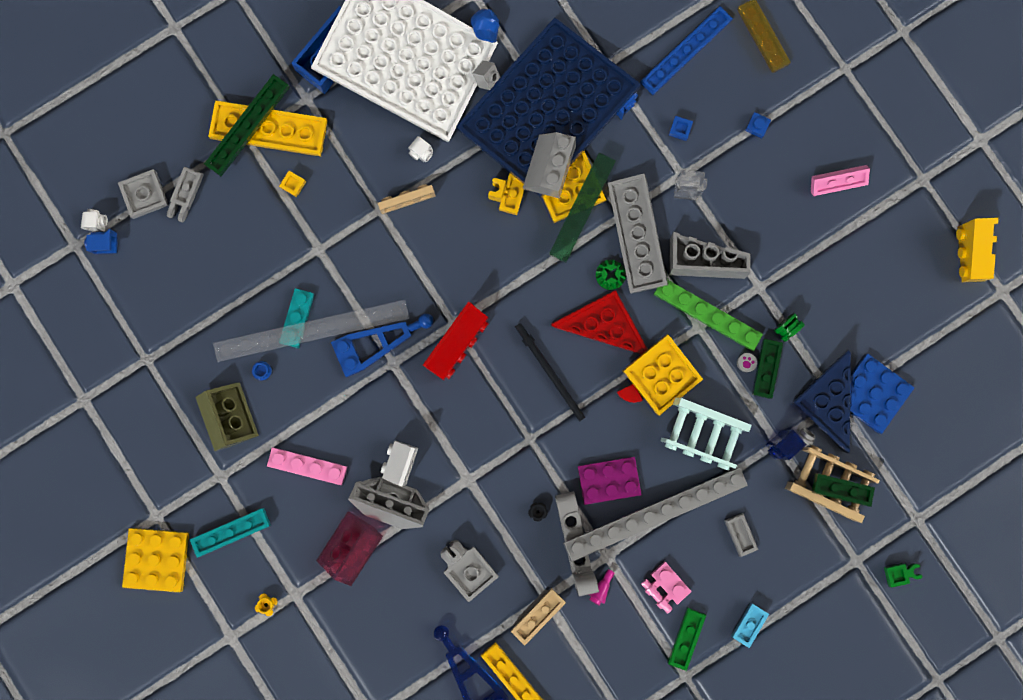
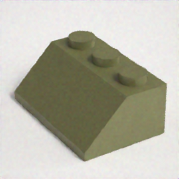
[195,382,259,451]

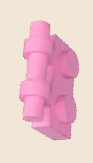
[641,561,692,614]

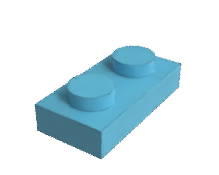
[731,603,769,648]

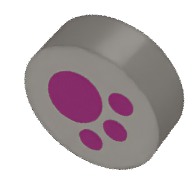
[737,353,757,372]

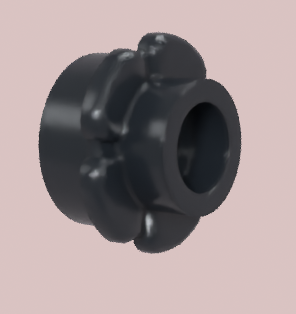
[528,502,548,522]

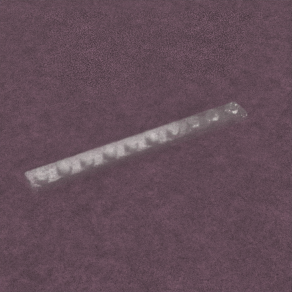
[213,300,409,362]

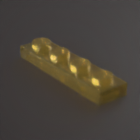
[737,0,791,73]

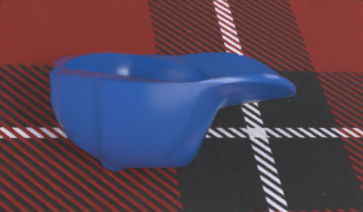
[471,9,499,43]

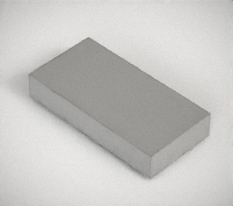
[724,513,758,557]

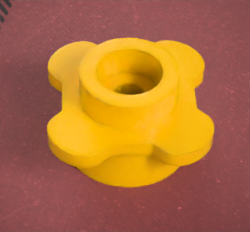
[255,593,278,616]

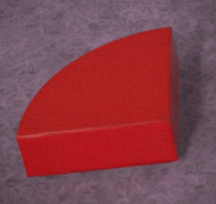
[616,384,643,403]

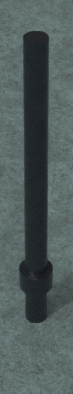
[515,323,585,422]

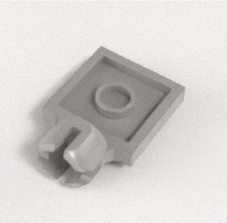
[441,540,499,602]

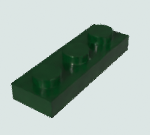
[752,339,783,399]
[812,473,875,507]

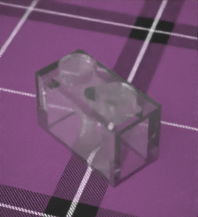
[674,170,707,200]

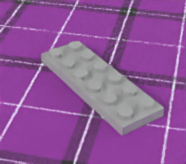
[608,173,668,294]

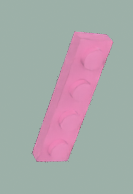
[267,447,348,485]

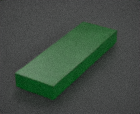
[667,607,706,671]

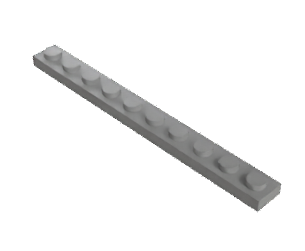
[563,468,748,562]

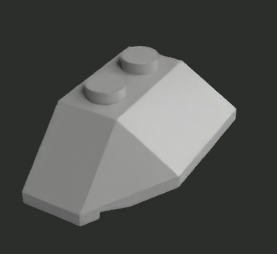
[348,477,430,529]

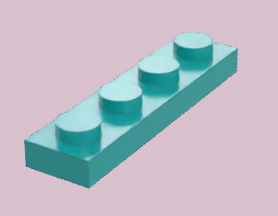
[190,508,271,558]

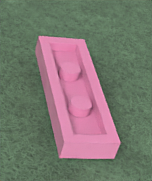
[811,165,870,196]

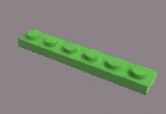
[653,279,763,351]

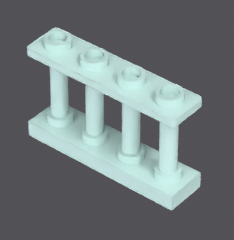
[661,398,752,470]

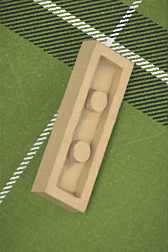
[378,184,436,214]
[511,588,566,646]

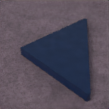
[793,350,851,453]

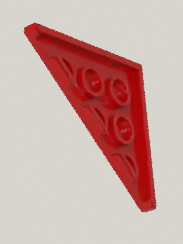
[551,290,648,355]

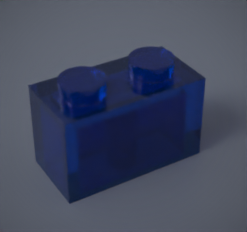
[766,430,807,460]

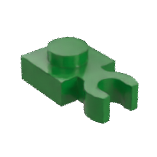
[884,563,923,588]

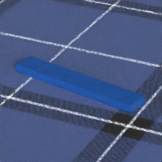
[640,6,733,95]

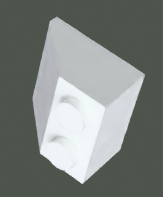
[381,441,418,486]

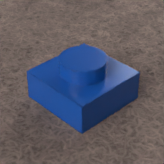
[745,112,771,138]
[669,116,693,141]

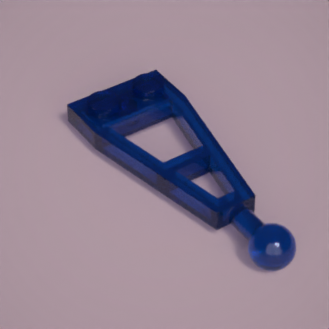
[434,625,510,700]

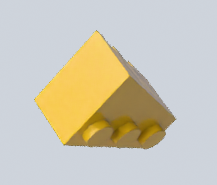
[956,218,998,282]

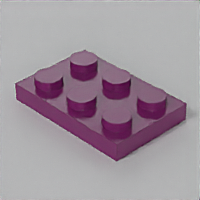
[577,457,642,505]

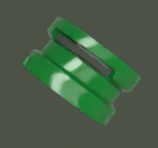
[774,313,805,342]

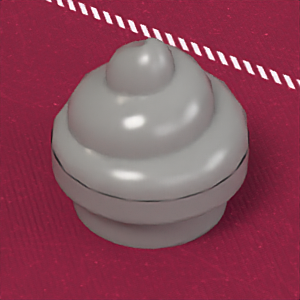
[795,428,816,448]

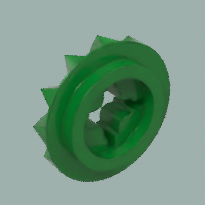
[596,260,626,290]

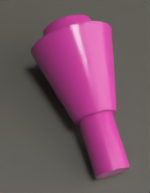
[589,569,615,606]

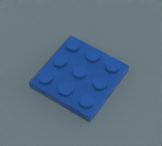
[850,354,915,434]

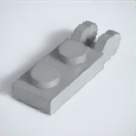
[167,167,204,222]

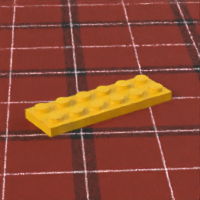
[208,100,328,157]

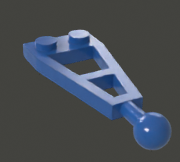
[331,313,434,377]

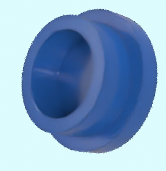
[252,361,272,381]

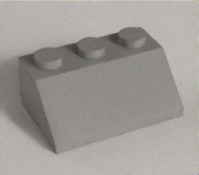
[523,132,576,199]

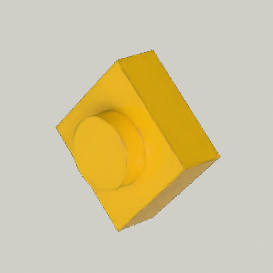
[279,171,306,198]

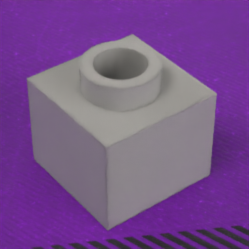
[472,61,500,90]

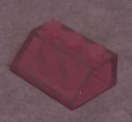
[316,511,383,586]

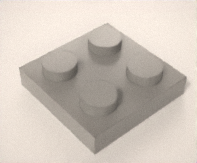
[118,169,169,219]

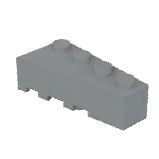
[669,232,750,279]

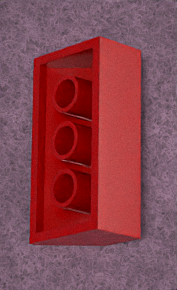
[423,301,489,381]

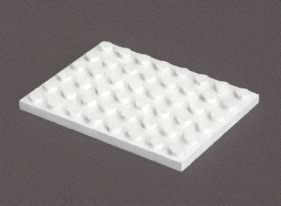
[311,0,498,142]

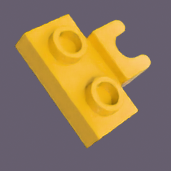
[488,173,525,215]

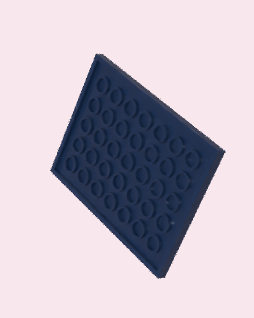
[456,17,641,198]

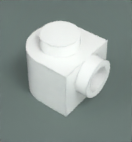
[408,136,433,162]
[81,209,108,232]

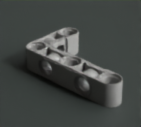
[555,491,599,597]

